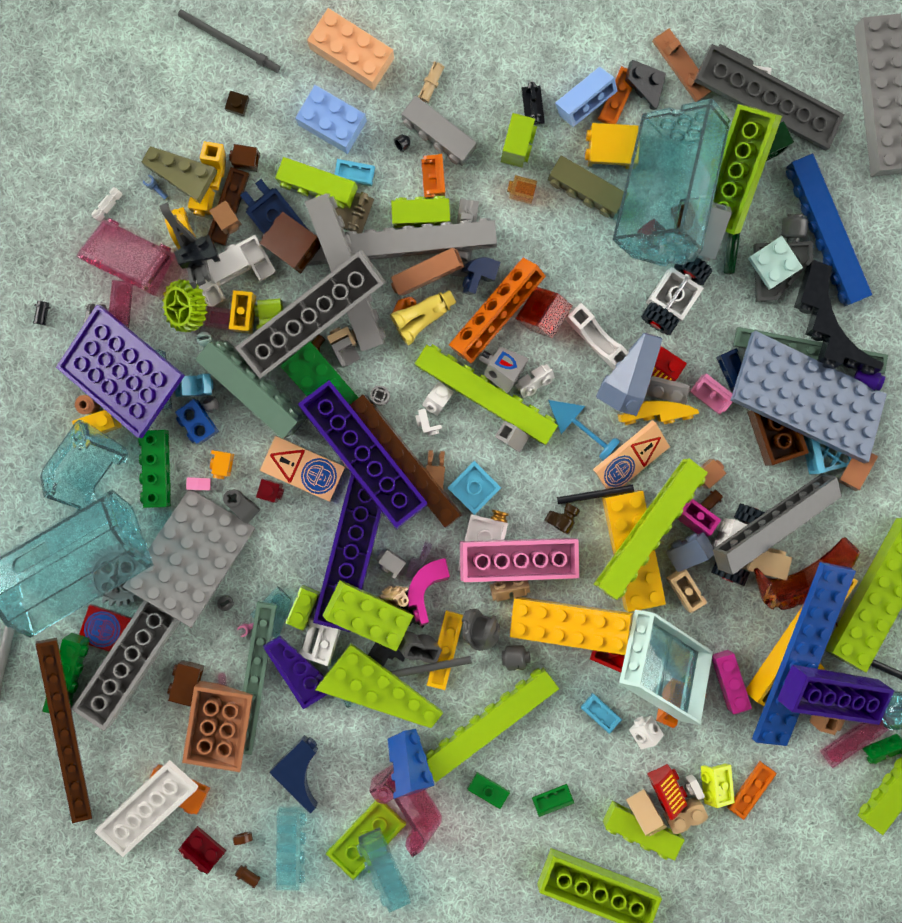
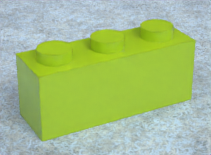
[391,196,450,228]

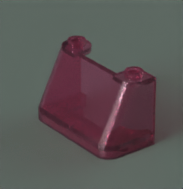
[76,218,175,296]
[369,764,442,858]

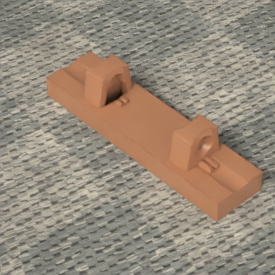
[652,28,712,103]

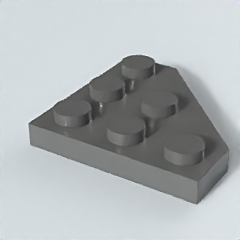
[753,241,813,302]

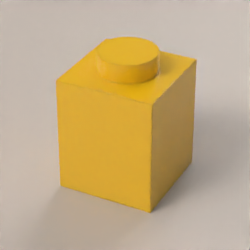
[188,188,215,217]

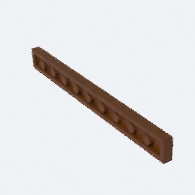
[35,637,92,824]

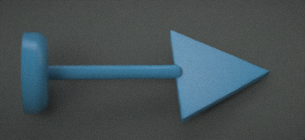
[548,400,621,461]

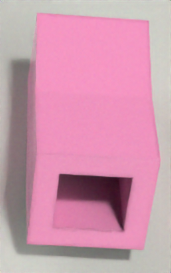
[186,477,211,491]

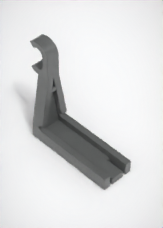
[160,202,211,289]

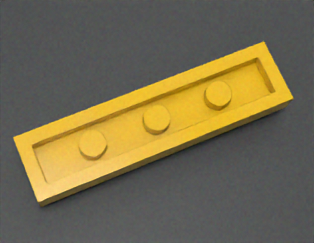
[427,610,464,690]

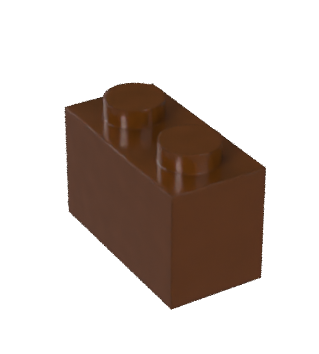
[167,660,205,707]

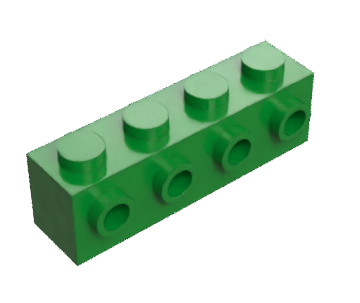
[138,430,171,508]
[42,633,90,714]

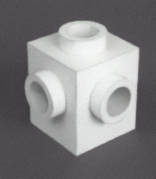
[629,716,664,749]

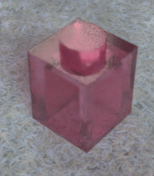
[203,306,231,331]

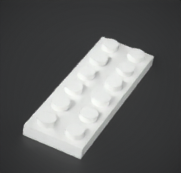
[94,760,198,857]

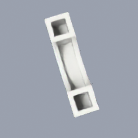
[565,303,629,370]

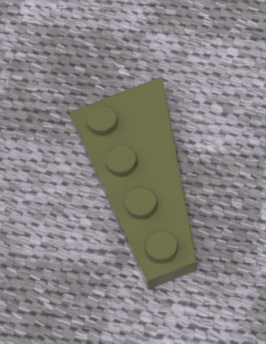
[141,146,217,204]

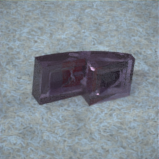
[406,541,432,577]

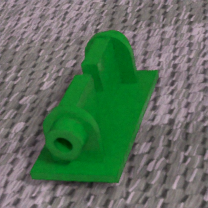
[862,734,902,765]

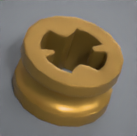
[490,509,509,523]

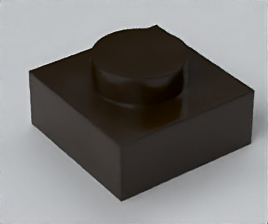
[225,91,250,116]

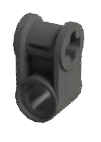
[223,489,260,524]

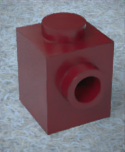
[256,479,284,503]

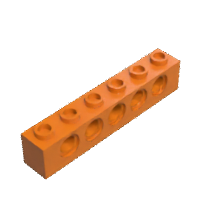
[449,257,546,364]

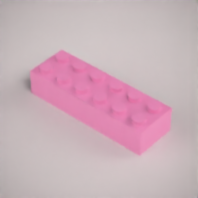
[460,538,579,582]

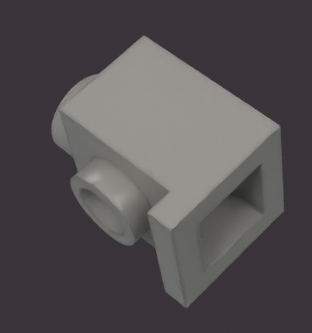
[376,549,406,579]

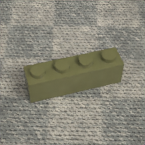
[548,155,627,218]

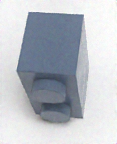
[666,532,714,572]

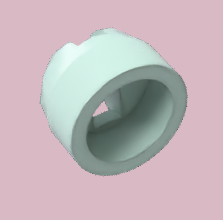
[197,331,213,347]

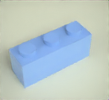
[555,67,617,127]

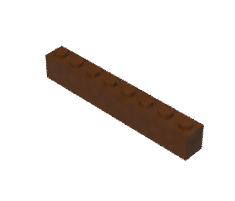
[350,394,462,528]

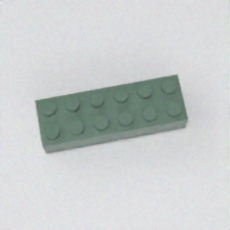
[195,340,307,439]

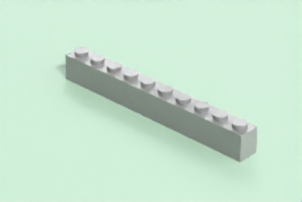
[307,218,497,266]

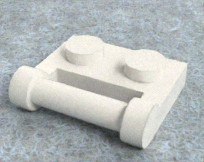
[299,618,341,666]

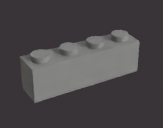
[401,95,477,166]

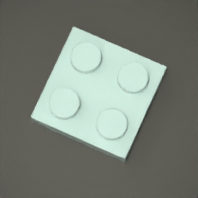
[748,236,803,290]

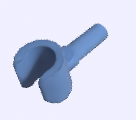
[143,175,168,200]

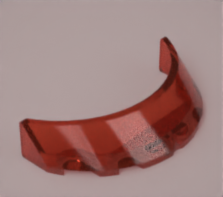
[754,537,860,610]

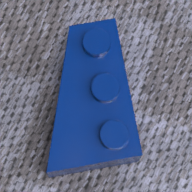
[388,729,435,799]

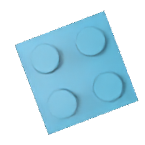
[448,461,501,515]

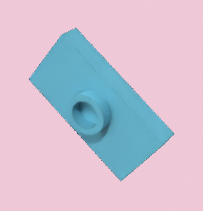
[334,159,375,186]
[581,693,622,734]

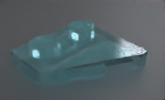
[250,586,291,638]

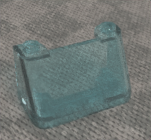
[40,420,128,511]

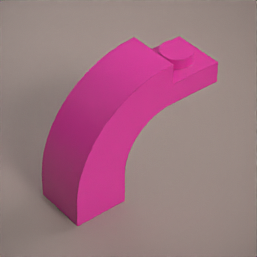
[407,558,450,626]

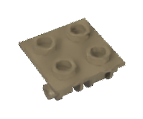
[335,192,374,234]

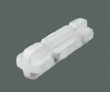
[91,187,122,222]

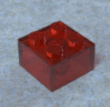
[515,287,573,338]

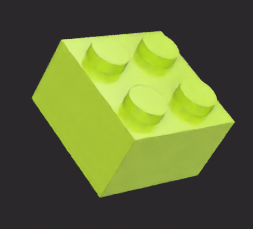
[501,113,537,168]

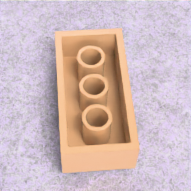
[307,8,394,90]

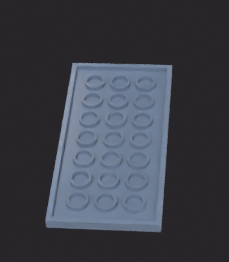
[730,331,887,464]

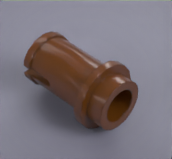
[700,489,723,511]
[235,865,261,888]

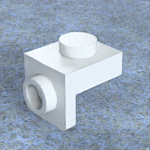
[422,381,454,416]
[415,409,442,436]

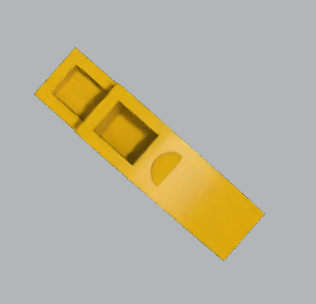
[617,400,699,425]

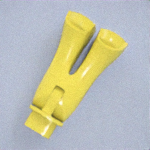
[390,290,456,345]

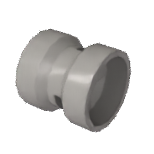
[370,385,390,406]

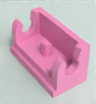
[689,373,732,415]

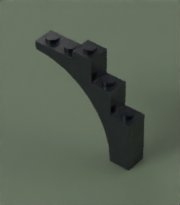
[794,260,884,375]

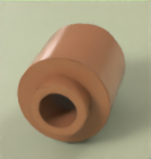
[75,395,101,415]

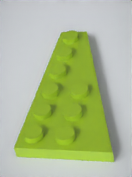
[315,643,443,728]

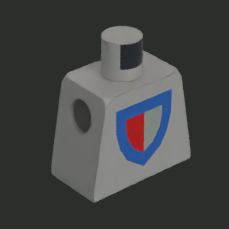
[479,347,529,393]

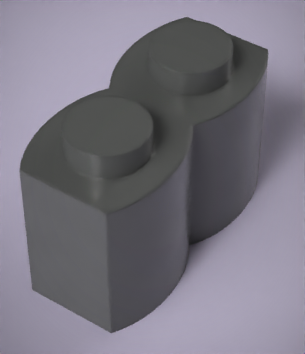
[398,631,442,663]

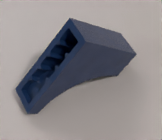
[269,735,318,814]

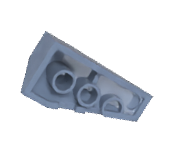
[596,332,663,416]

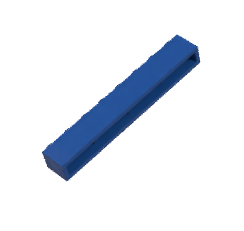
[786,153,872,307]

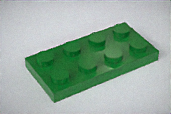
[281,341,359,405]

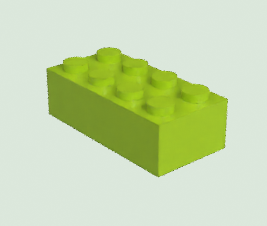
[322,580,414,651]

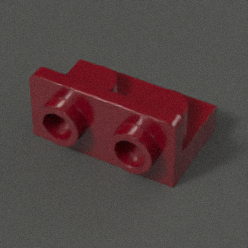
[178,826,226,875]

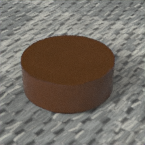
[233,832,253,845]

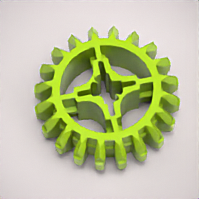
[162,279,208,333]

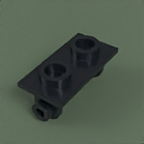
[521,82,545,125]

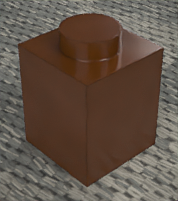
[229,144,260,172]

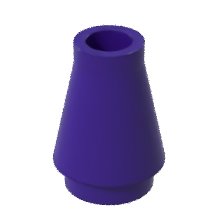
[854,370,885,391]

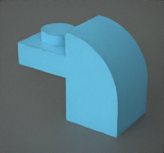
[175,374,213,397]

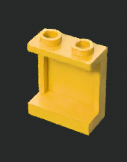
[585,123,638,169]

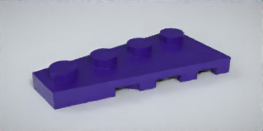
[263,636,328,709]

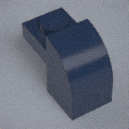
[461,257,501,295]

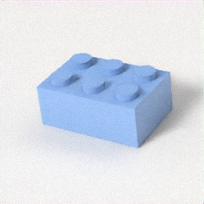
[295,85,367,154]

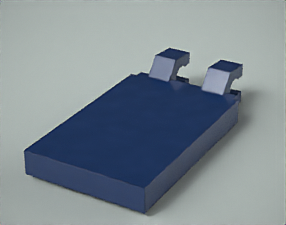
[240,179,309,234]

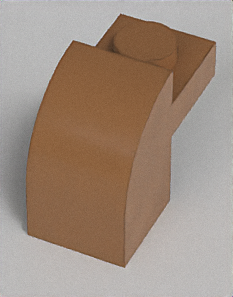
[809,715,845,735]

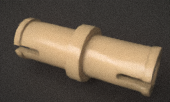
[418,61,445,103]

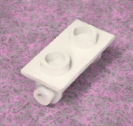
[515,364,555,399]

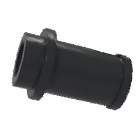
[33,300,51,326]

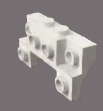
[196,235,277,309]

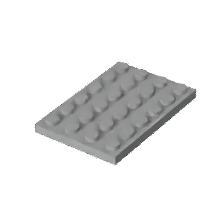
[123,490,255,628]

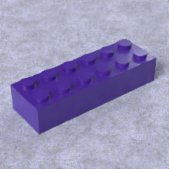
[777,665,895,725]

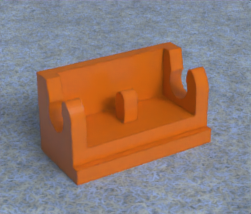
[421,154,445,198]

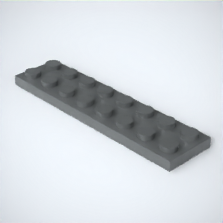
[694,44,845,151]

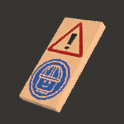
[593,420,670,489]
[260,436,346,502]

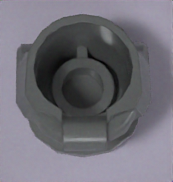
[462,609,500,651]

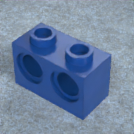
[175,399,219,444]

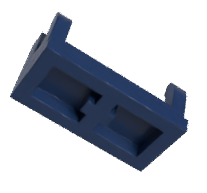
[716,348,742,392]

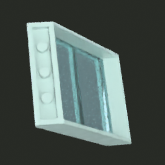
[619,609,713,725]

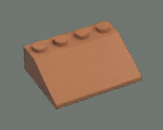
[182,681,253,772]

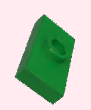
[467,772,510,809]
[532,784,574,817]

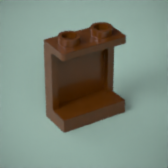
[260,211,321,274]

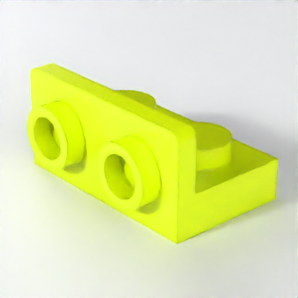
[701,763,735,808]

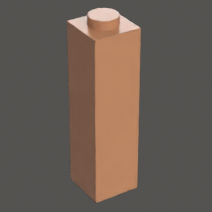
[391,247,465,296]

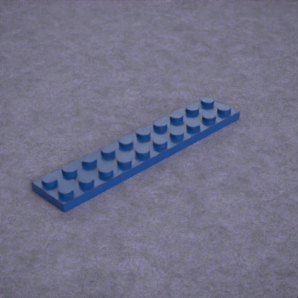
[752,562,856,746]

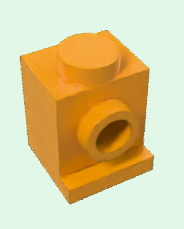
[210,450,234,479]

